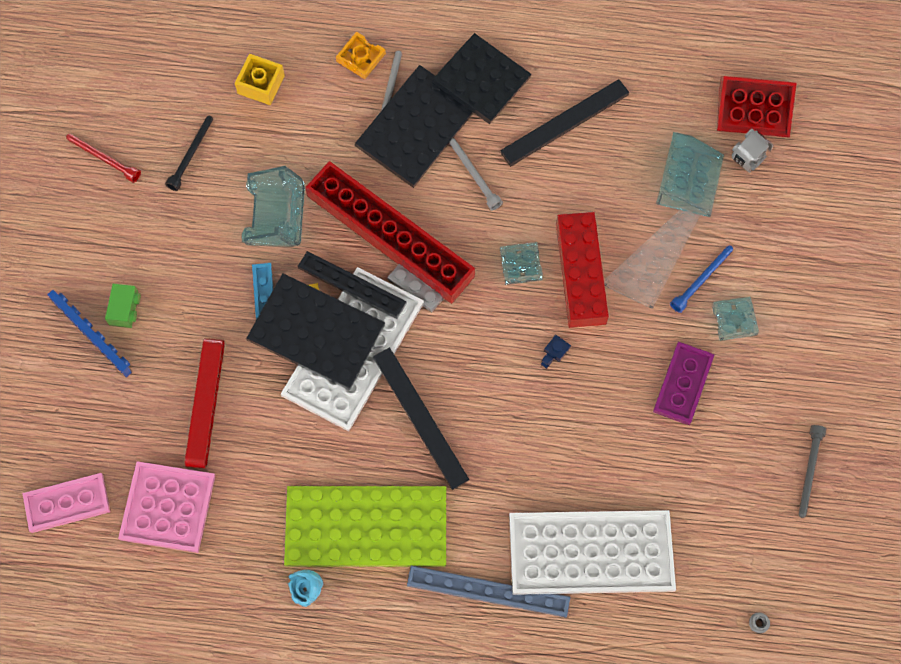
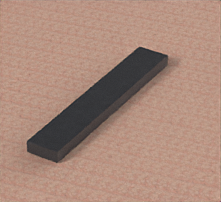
[298,251,407,319]

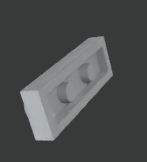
[387,264,444,313]

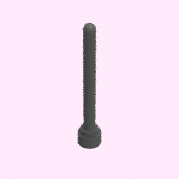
[798,425,827,518]

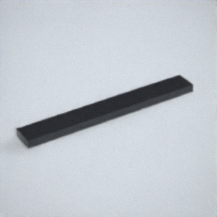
[500,79,629,167]
[373,347,470,491]

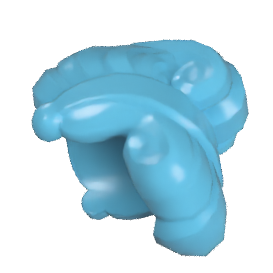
[288,570,324,607]

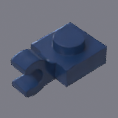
[541,335,571,369]

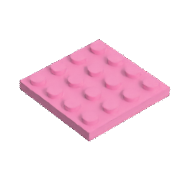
[118,462,215,553]

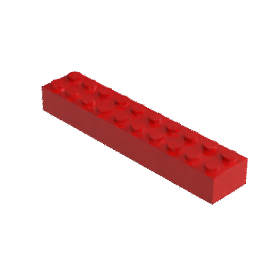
[305,161,476,304]

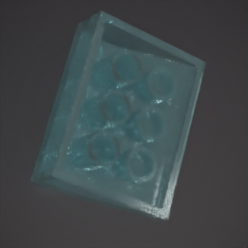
[656,132,724,217]

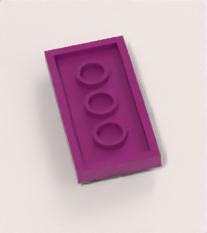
[653,341,715,426]

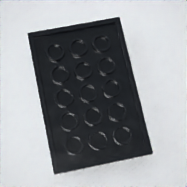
[355,65,473,188]
[246,273,385,390]

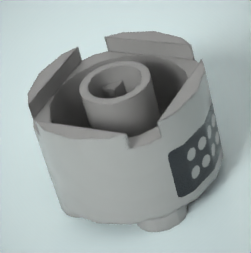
[731,129,774,173]

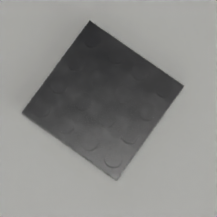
[432,33,531,124]

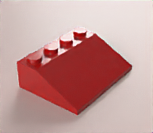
[717,76,797,138]

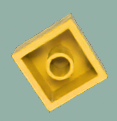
[235,54,285,106]

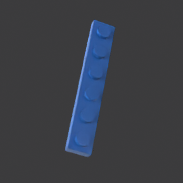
[47,290,132,378]

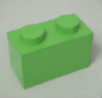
[105,283,141,328]

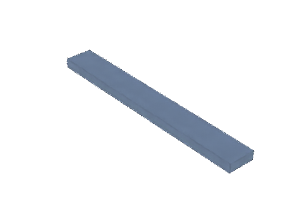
[407,565,570,618]

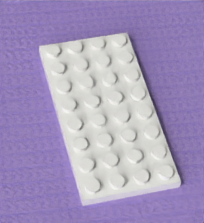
[281,267,424,432]
[509,510,676,595]

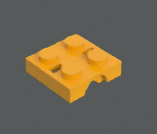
[336,32,386,79]

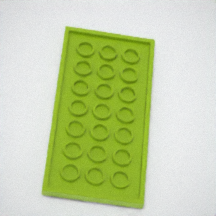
[284,486,446,567]

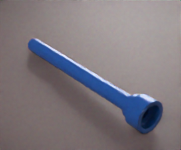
[670,245,733,313]

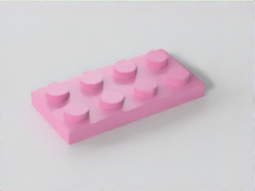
[22,473,110,533]

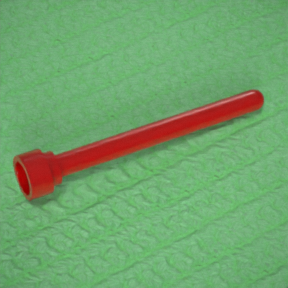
[66,134,141,183]

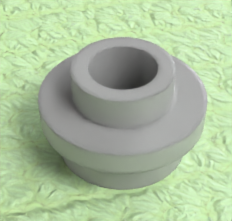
[749,613,770,634]

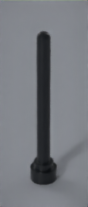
[165,115,213,191]

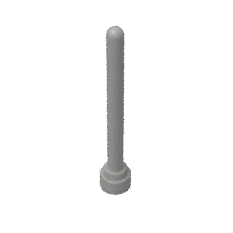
[376,51,402,117]
[449,138,503,211]

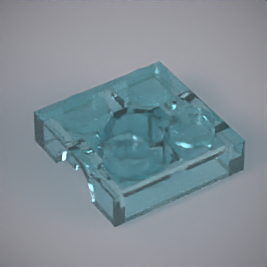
[500,242,543,285]
[712,297,759,341]

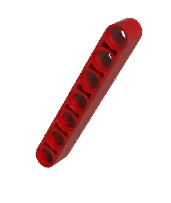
[185,338,225,469]

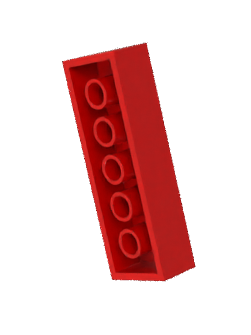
[556,212,609,328]

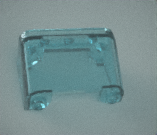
[242,166,305,247]

